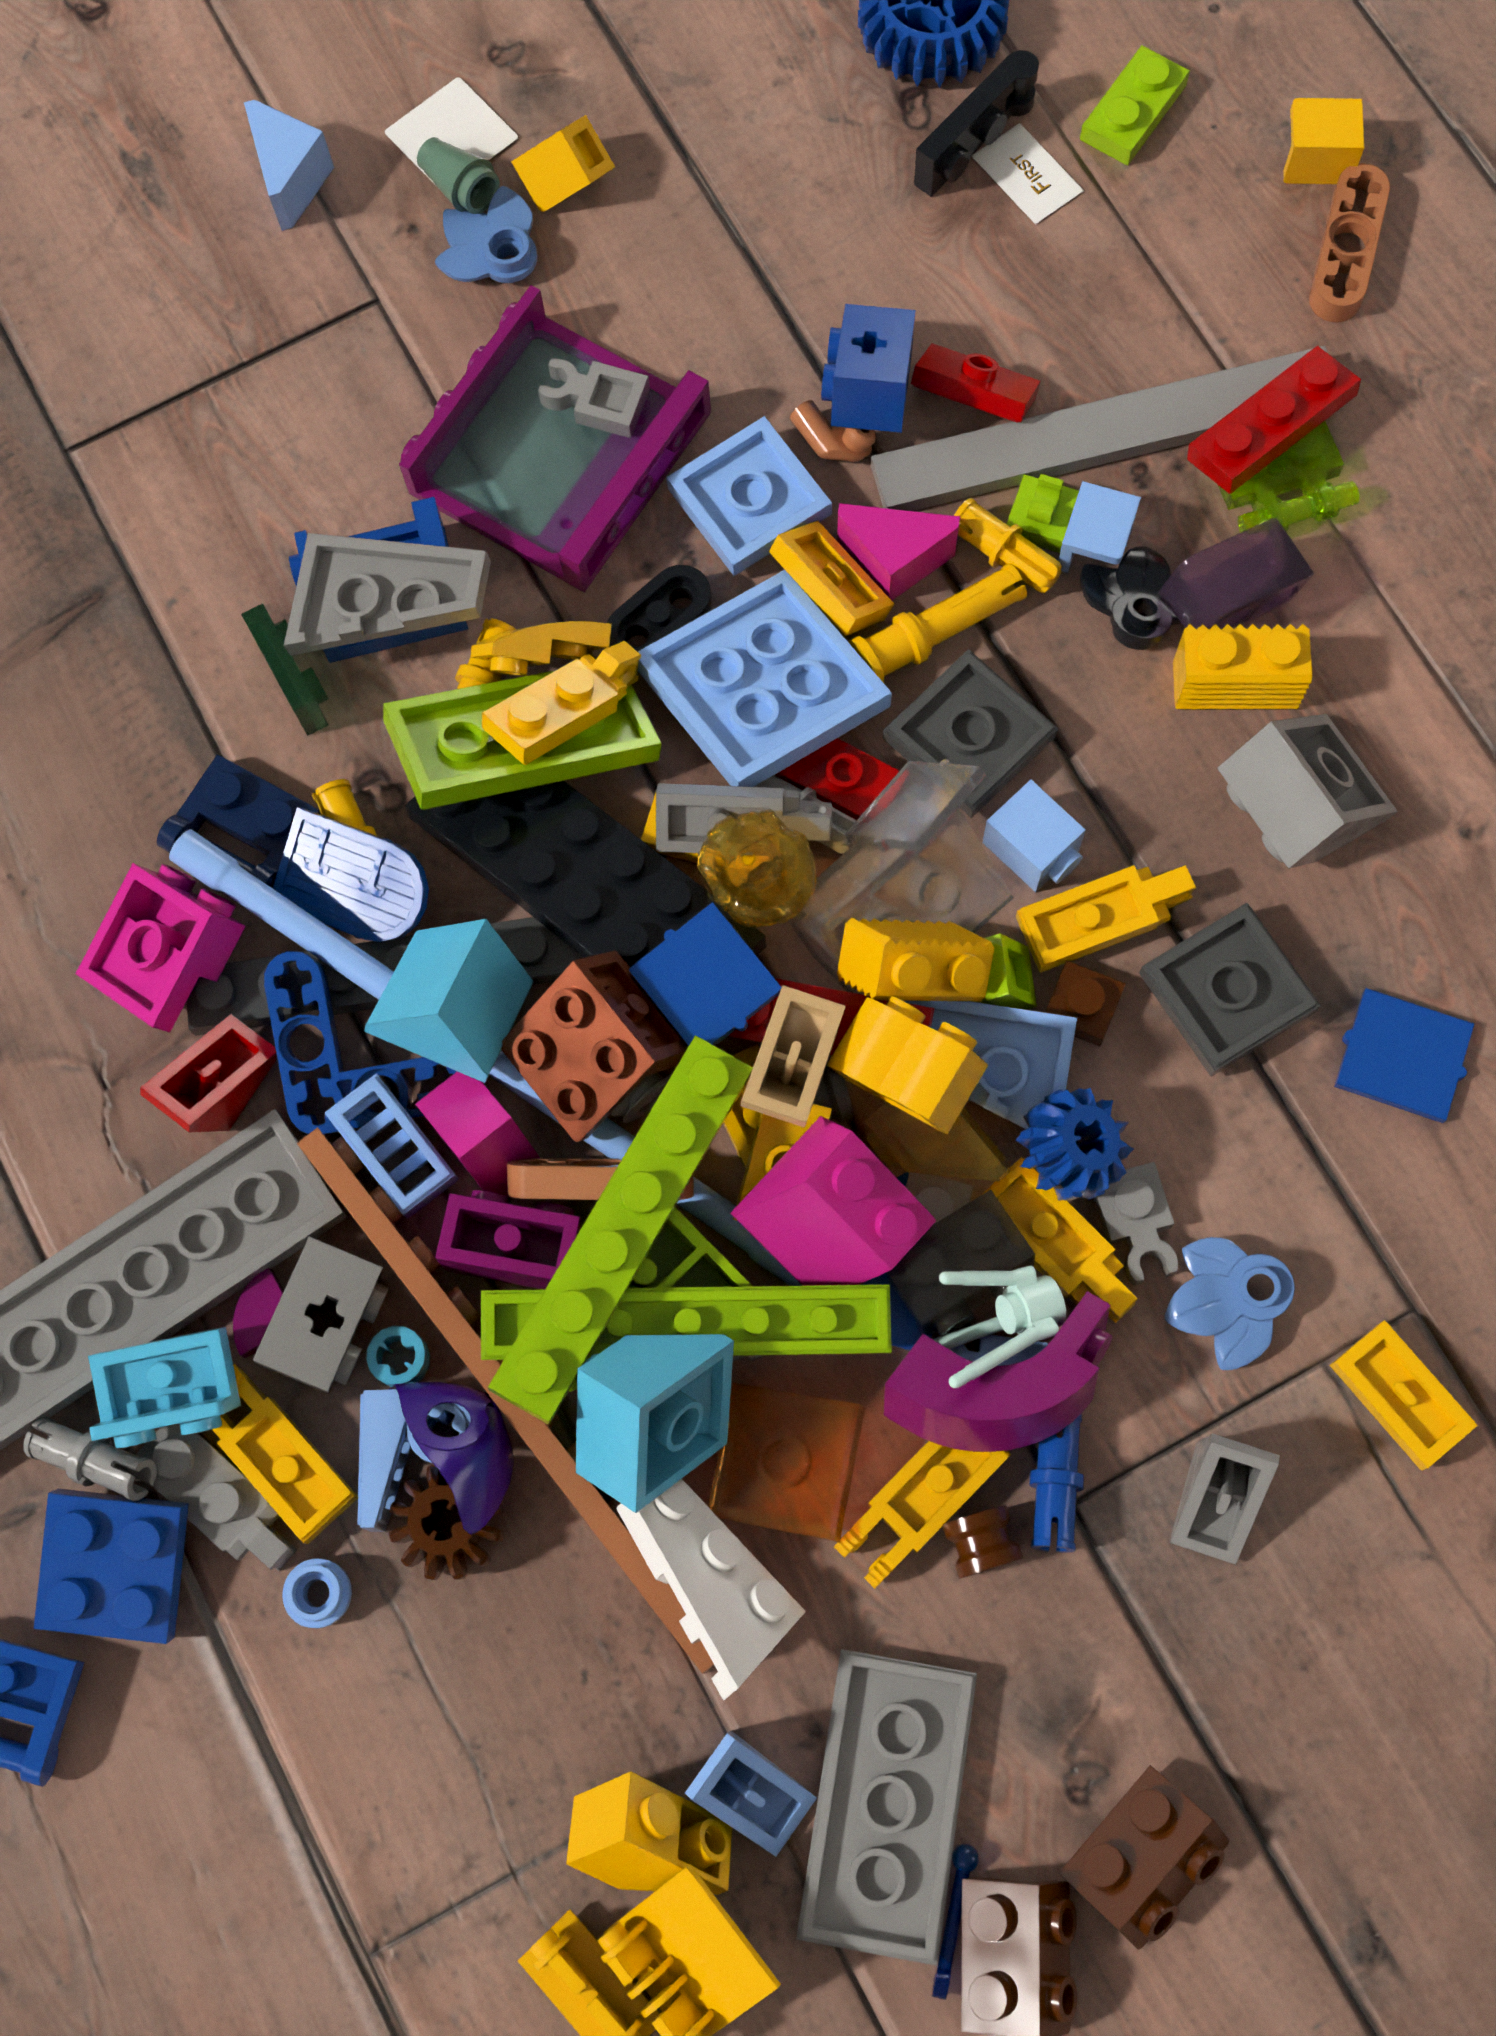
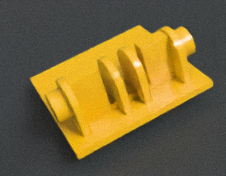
[597,1864,781,2036]

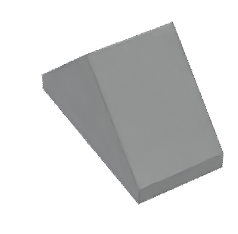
[1170,1433,1280,1565]

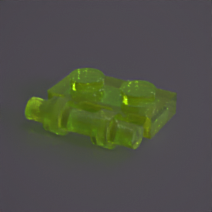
[1218,421,1360,539]

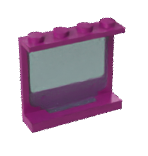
[399,285,711,593]

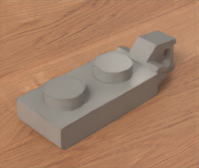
[656,783,832,857]
[136,1424,297,1571]

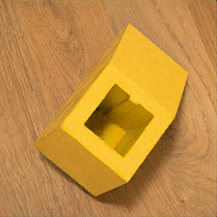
[566,1771,732,1895]

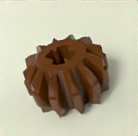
[389,1465,504,1580]

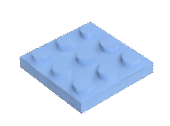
[638,570,892,787]

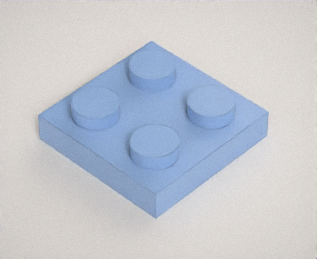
[666,416,832,576]

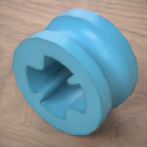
[366,1326,431,1387]

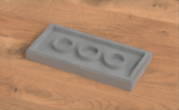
[796,1649,977,1966]

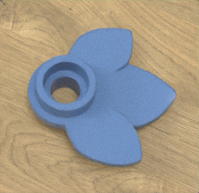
[435,186,538,283]
[1164,1237,1295,1370]

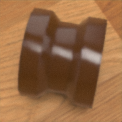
[942,1505,1023,1579]

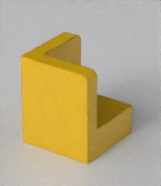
[1283,98,1364,184]
[511,115,615,212]

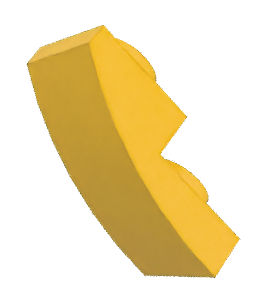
[470,621,611,676]

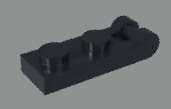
[914,50,1039,197]

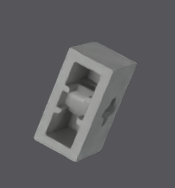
[253,1236,389,1394]

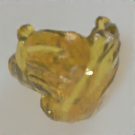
[697,809,817,928]

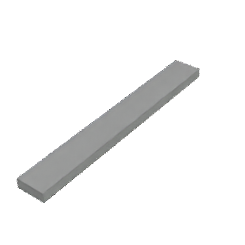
[871,346,1328,511]

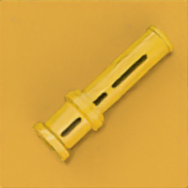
[848,564,1027,683]

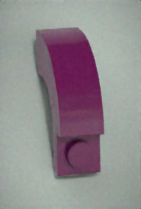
[884,1291,1112,1452]

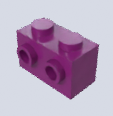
[435,1190,584,1289]

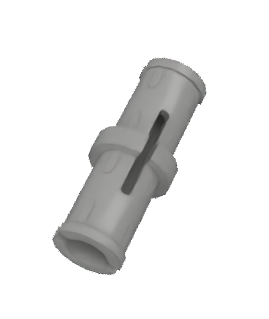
[23,1417,157,1502]

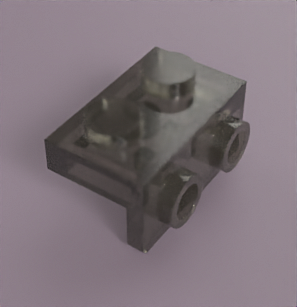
[885,1189,1035,1337]

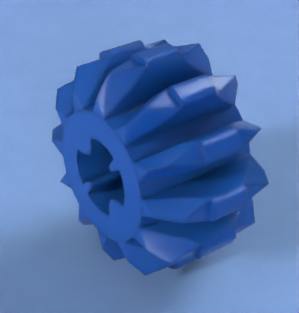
[1016,1088,1134,1201]

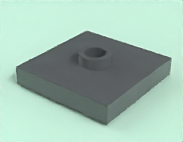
[883,649,1058,818]
[1139,903,1321,1077]

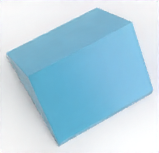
[364,919,533,1083]

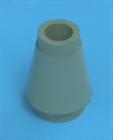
[417,137,500,214]

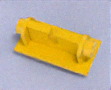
[518,1909,660,2036]

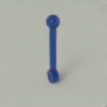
[931,1844,979,2000]

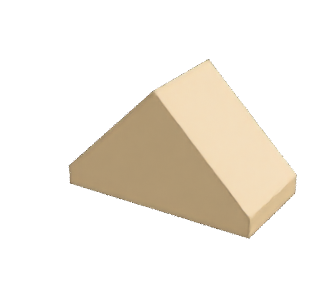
[740,985,846,1128]

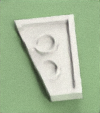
[616,1479,806,1701]

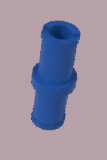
[1029,1414,1084,1553]

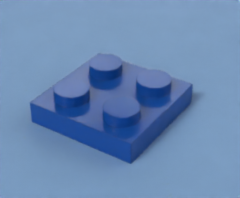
[34,1488,189,1644]

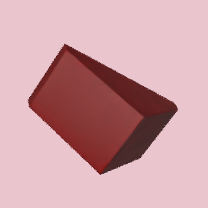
[140,1014,277,1133]

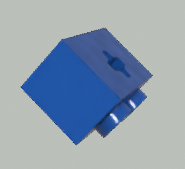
[821,304,916,433]

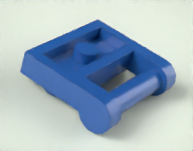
[0,1639,85,1787]

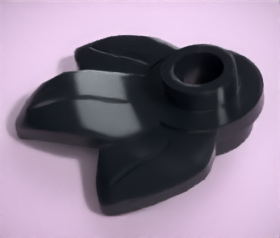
[1080,546,1199,650]

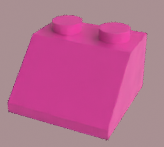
[730,1116,937,1286]

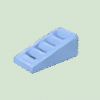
[325,1073,459,1218]
[357,1389,411,1532]

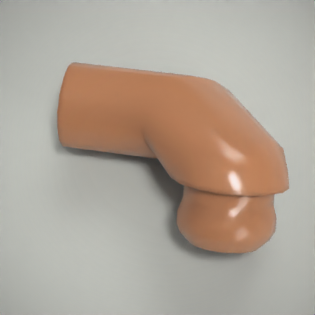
[790,400,876,462]

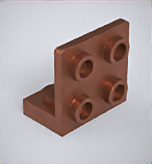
[501,950,688,1142]

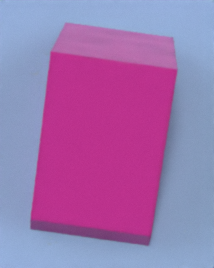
[837,503,960,601]
[415,1072,540,1196]

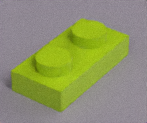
[1080,45,1190,166]

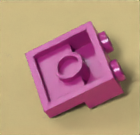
[75,863,246,1032]

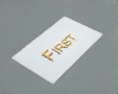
[972,123,1084,225]

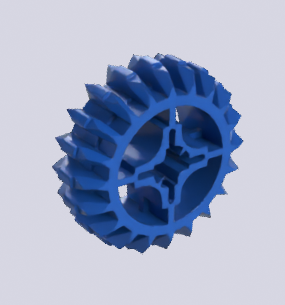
[858,0,1009,88]

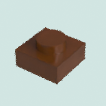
[1045,960,1126,1047]

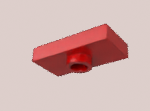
[910,343,1041,423]
[776,738,913,836]

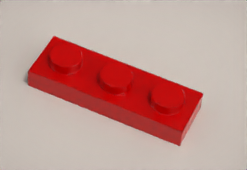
[1187,346,1361,494]

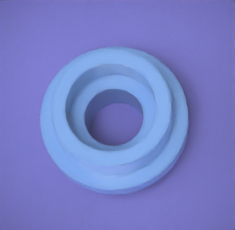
[282,1558,352,1628]

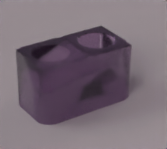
[1158,518,1314,630]

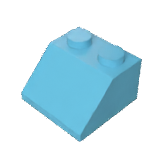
[576,1334,734,1513]

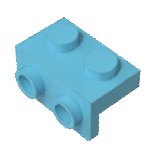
[88,1327,241,1448]

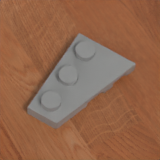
[284,533,491,656]

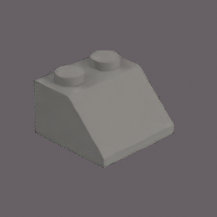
[1217,714,1398,869]

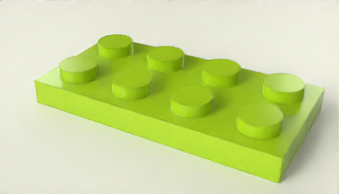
[383,670,662,810]

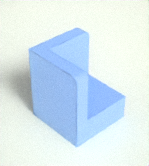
[1058,481,1141,573]

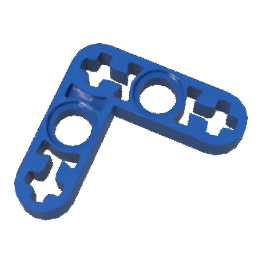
[264,951,457,1134]

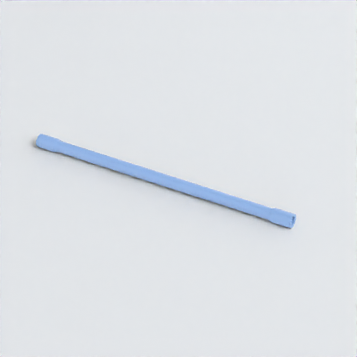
[169,829,802,1286]

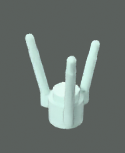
[934,1265,1066,1389]

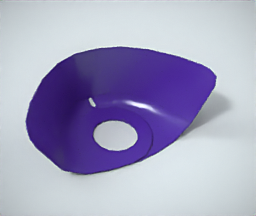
[389,1382,514,1534]

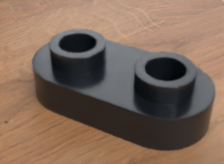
[607,565,712,652]

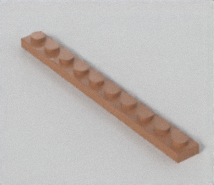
[297,1127,715,1674]

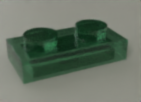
[241,603,329,736]

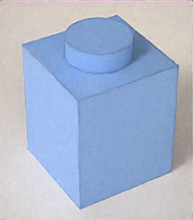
[982,779,1086,893]

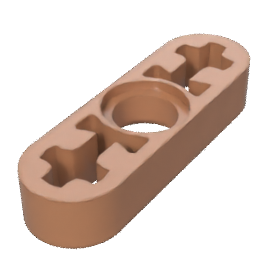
[1309,163,1390,323]
[507,1158,694,1200]

